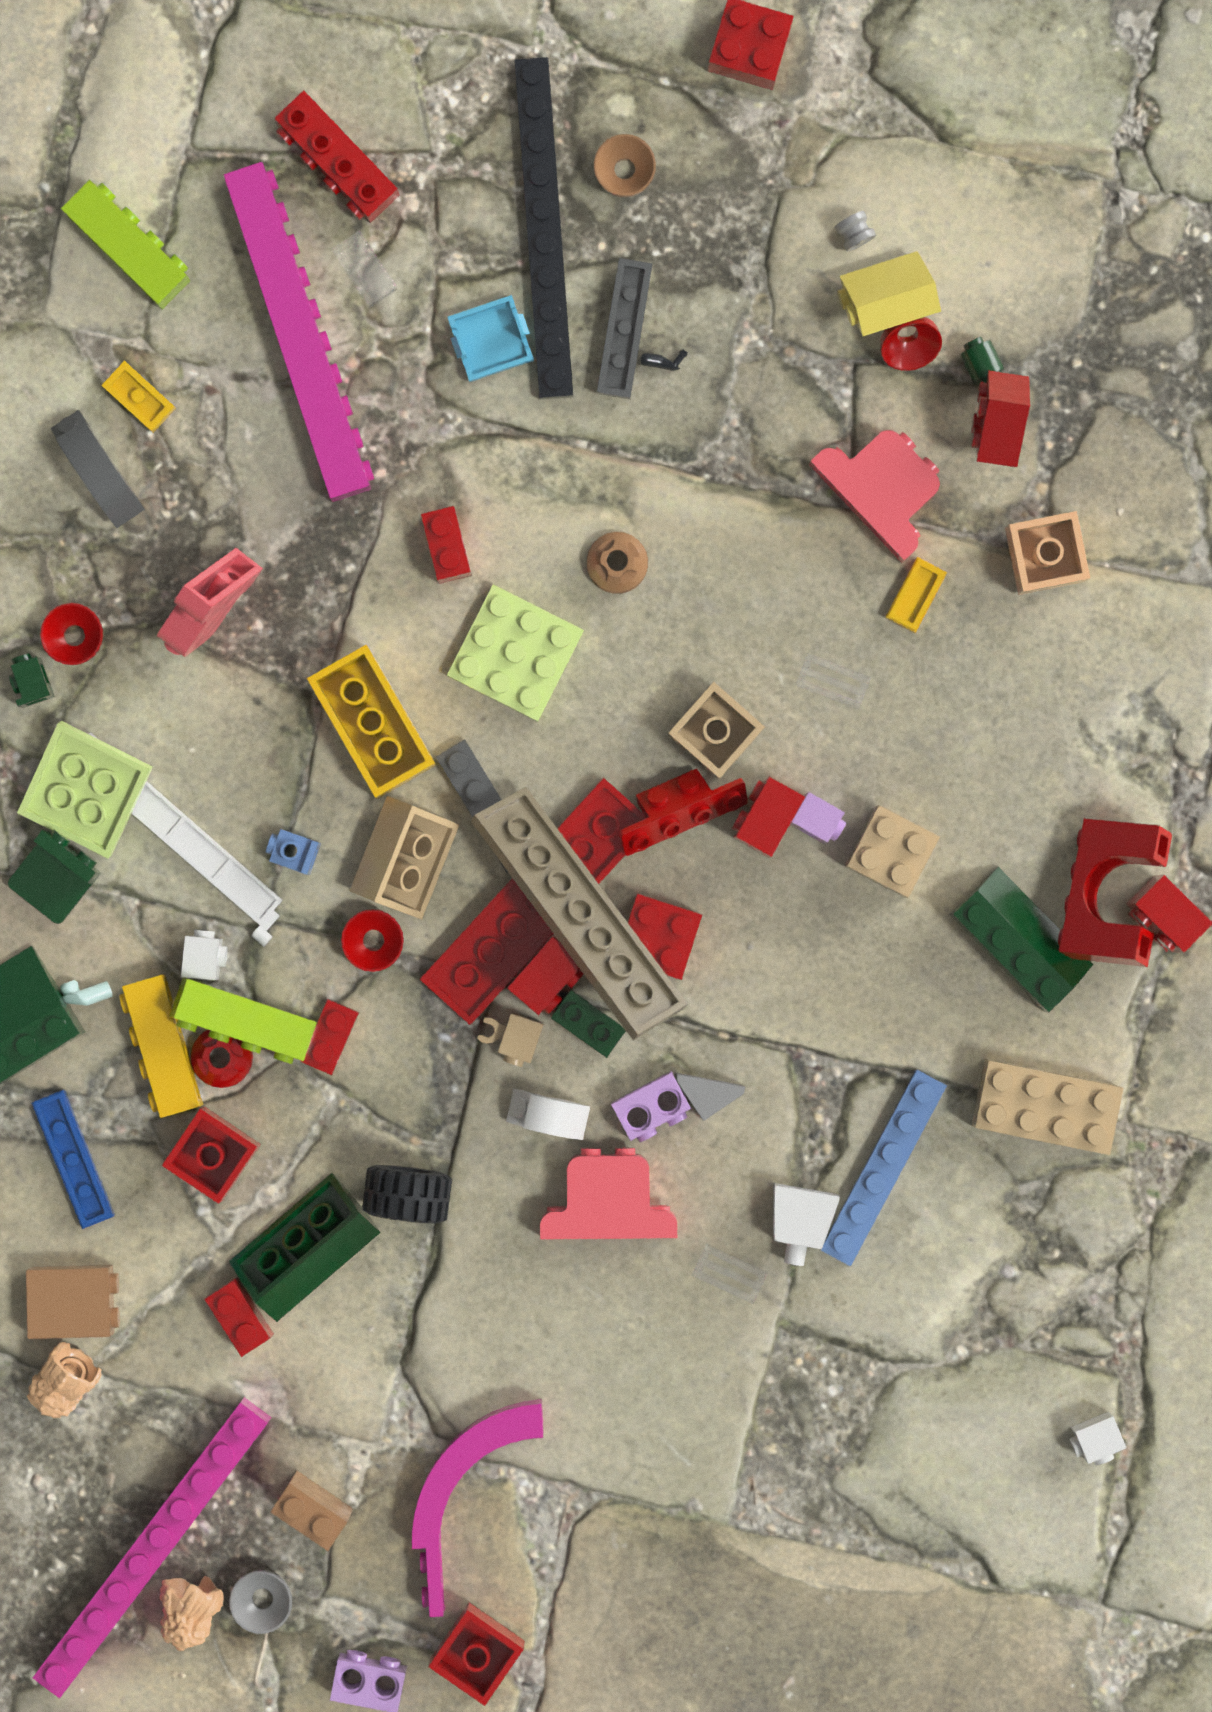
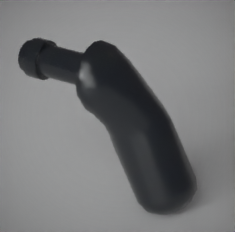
[640,349,688,371]

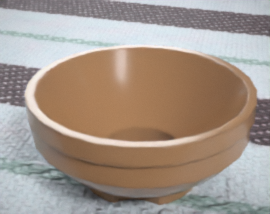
[594,134,656,197]
[586,532,648,594]

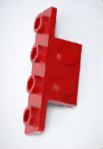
[619,768,748,856]

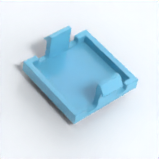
[447,295,534,382]

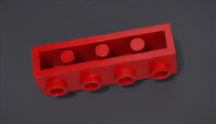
[274,90,400,223]

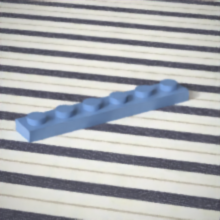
[820,1069,947,1266]

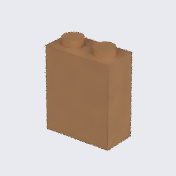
[26,1265,120,1339]
[271,1471,353,1551]

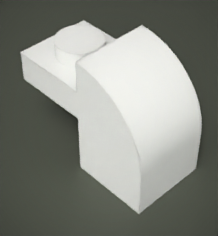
[506,1089,590,1140]

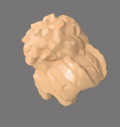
[27,1342,102,1418]
[160,1576,224,1651]

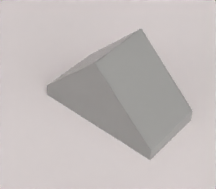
[676,1073,745,1121]

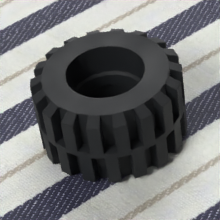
[362,1165,452,1223]

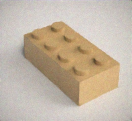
[971,1059,1124,1155]

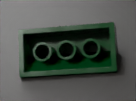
[950,867,1094,1013]
[229,1173,381,1322]

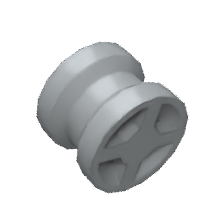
[834,211,877,252]

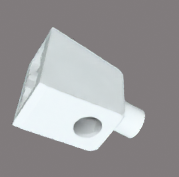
[773,1183,840,1266]

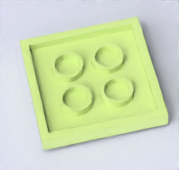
[447,584,584,722]
[17,721,153,859]

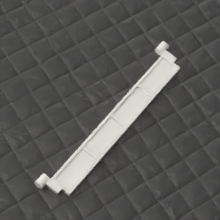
[89,732,282,947]

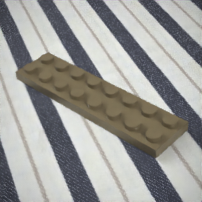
[471,787,688,1040]

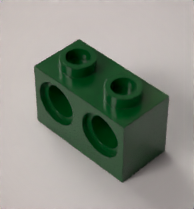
[551,990,626,1058]

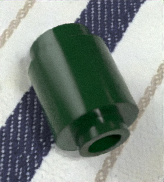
[960,337,1004,386]

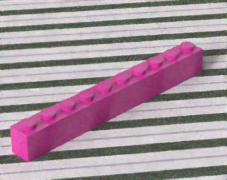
[223,162,375,502]
[32,1397,272,1699]

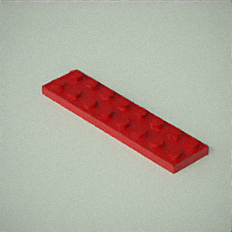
[420,778,647,1025]

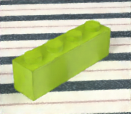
[61,179,191,310]
[169,978,317,1064]

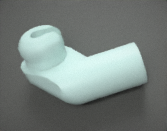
[60,980,112,1006]

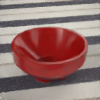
[880,317,942,371]
[40,603,103,666]
[341,909,404,972]
[191,1029,253,1088]

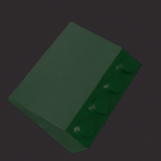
[0,945,86,1085]

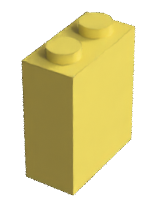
[837,251,941,336]

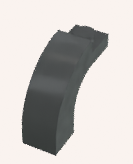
[51,410,145,528]

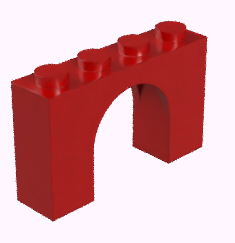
[1058,818,1172,967]

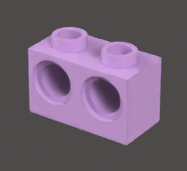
[790,792,846,844]
[611,1071,691,1143]
[330,1650,407,1712]

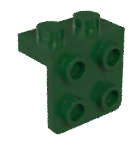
[8,829,101,924]

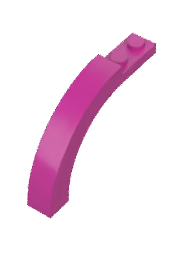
[412,1399,544,1617]

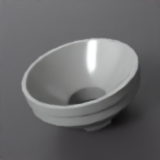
[230,1570,292,1634]

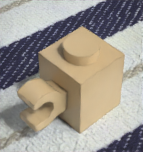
[477,1013,544,1067]

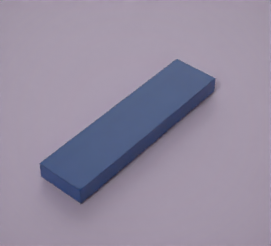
[31,1089,115,1229]

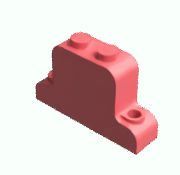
[809,430,940,563]
[157,548,263,657]
[540,1147,677,1239]

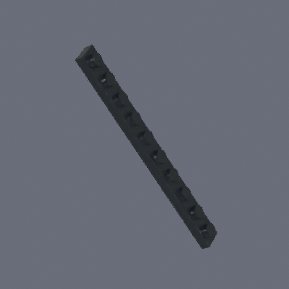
[515,57,573,400]

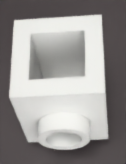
[181,930,228,980]
[1069,1412,1126,1465]

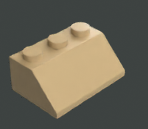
[349,796,459,919]

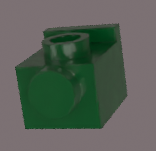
[9,653,55,708]

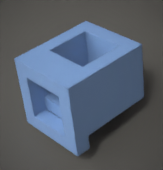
[266,829,321,875]

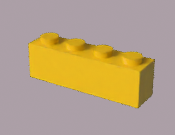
[119,974,204,1118]

